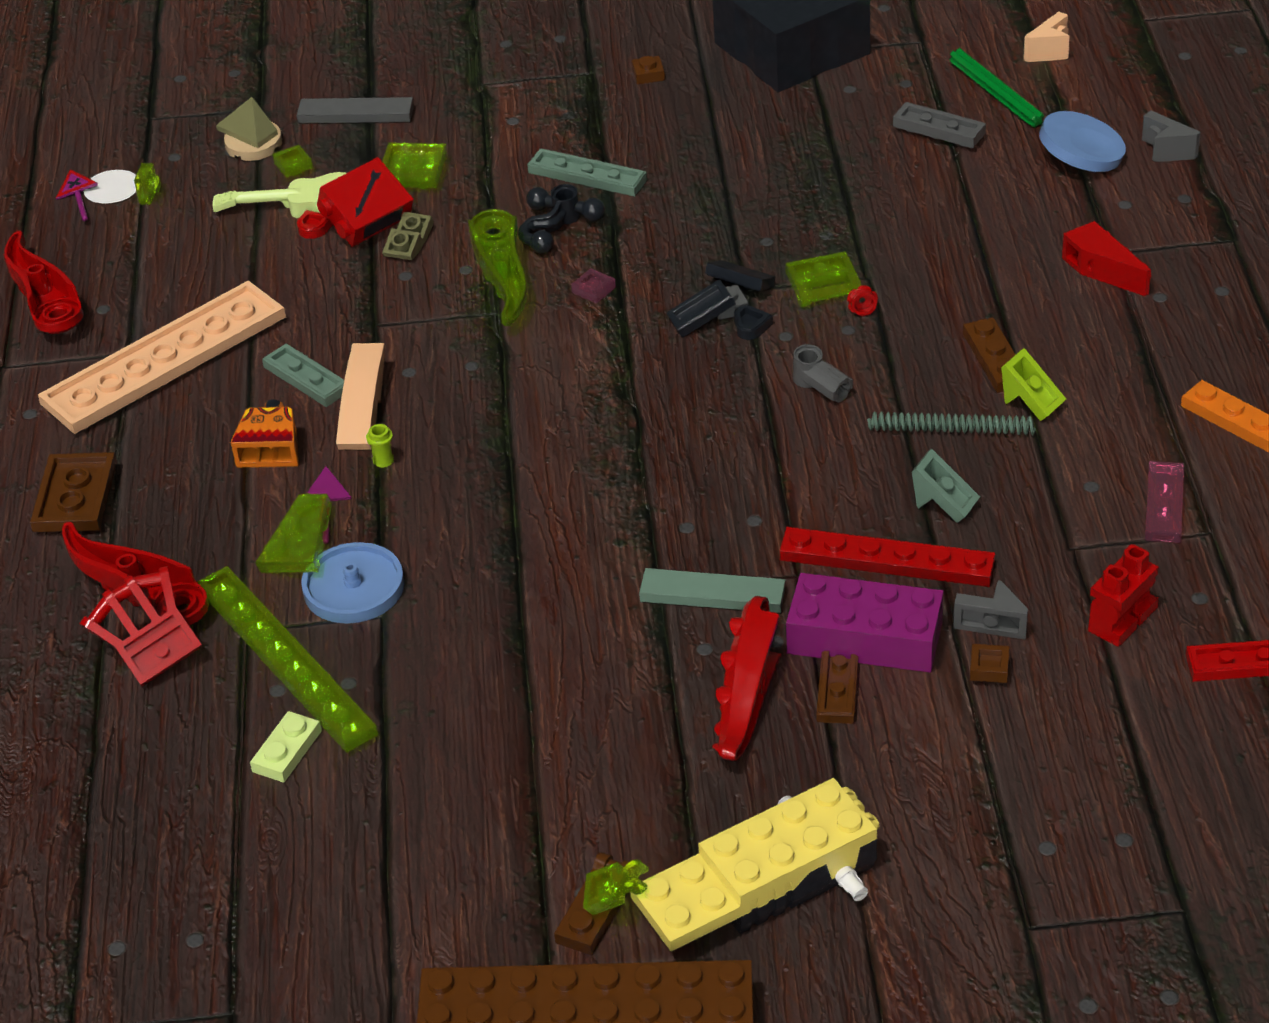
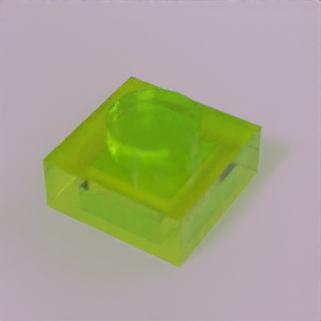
[273,145,313,178]
[134,163,160,205]

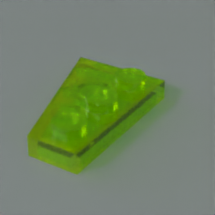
[255,493,332,573]

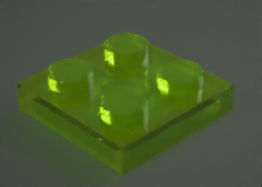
[382,143,447,189]

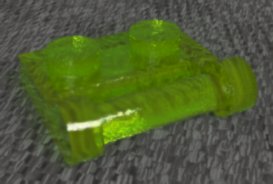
[786,251,861,308]

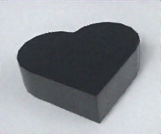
[734,305,773,340]

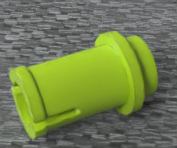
[366,424,394,468]

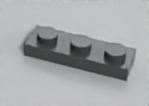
[893,102,986,148]

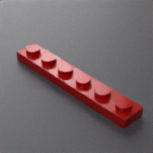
[780,527,995,587]

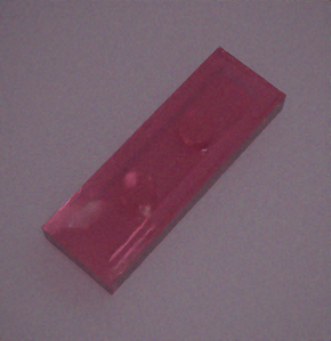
[1145,461,1184,543]

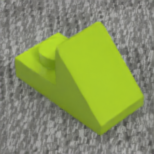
[1001,348,1066,421]

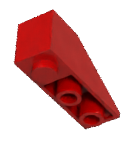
[1062,221,1151,296]

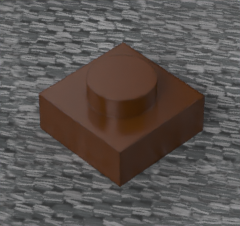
[632,56,665,85]
[970,644,1009,683]

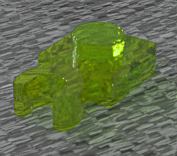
[583,859,649,915]

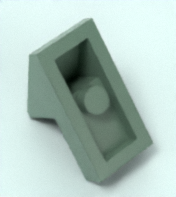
[912,448,980,523]

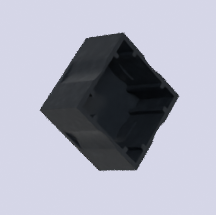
[713,0,870,93]

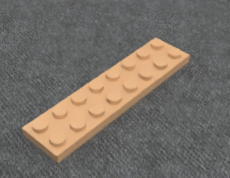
[38,280,286,434]

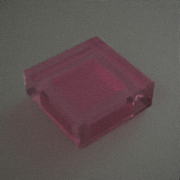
[571,268,616,303]

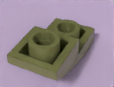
[382,212,434,260]

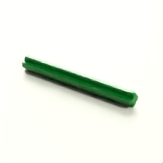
[950,48,1044,127]

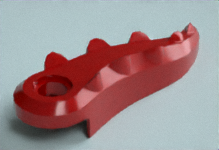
[4,231,84,334]
[62,522,209,626]
[712,596,782,761]

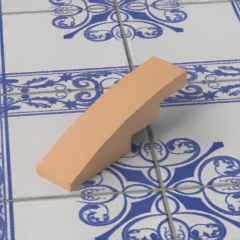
[336,343,385,450]

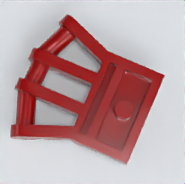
[79,566,203,687]

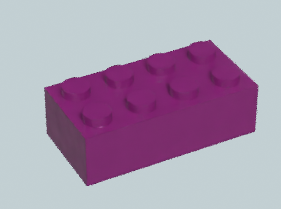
[786,573,944,673]

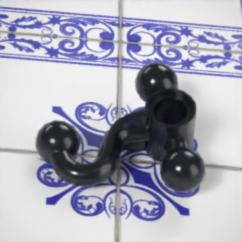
[518,184,605,254]

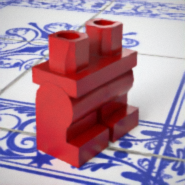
[1088,544,1159,647]

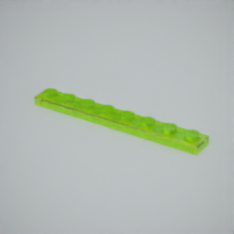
[197,566,378,753]

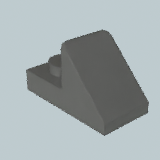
[1142,110,1200,162]
[954,580,1028,640]

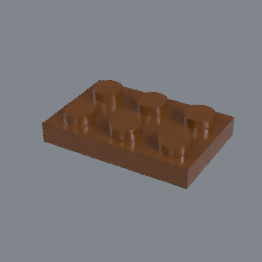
[30,452,117,532]

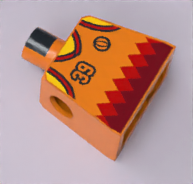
[231,399,299,468]

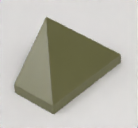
[216,97,278,148]

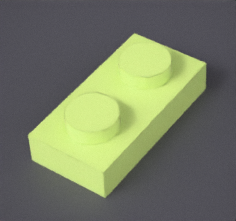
[250,711,322,783]

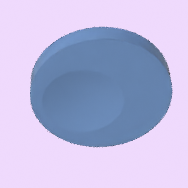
[1039,111,1126,172]
[301,542,404,623]

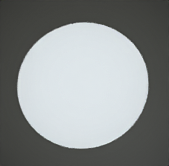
[83,170,140,204]

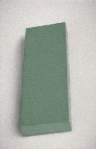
[262,343,344,407]

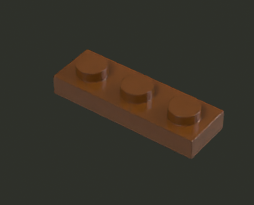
[963,317,1016,393]

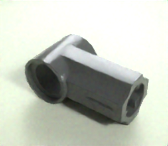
[792,344,853,403]

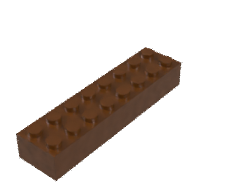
[417,960,754,1023]

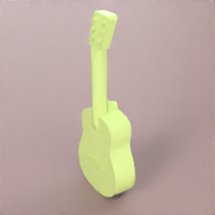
[212,172,346,218]

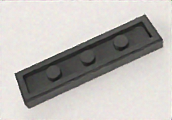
[297,97,414,124]

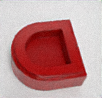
[297,210,333,239]

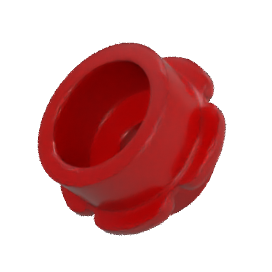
[847,285,878,316]

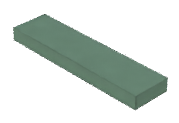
[527,148,647,197]
[639,568,785,613]

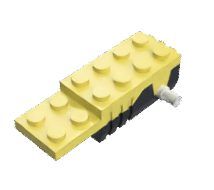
[630,778,879,952]

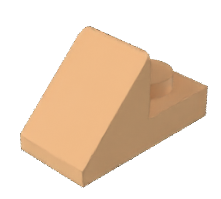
[1024,12,1070,62]

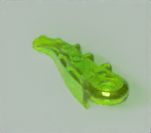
[468,209,527,327]

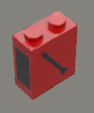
[317,157,414,247]

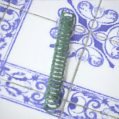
[867,411,1036,435]

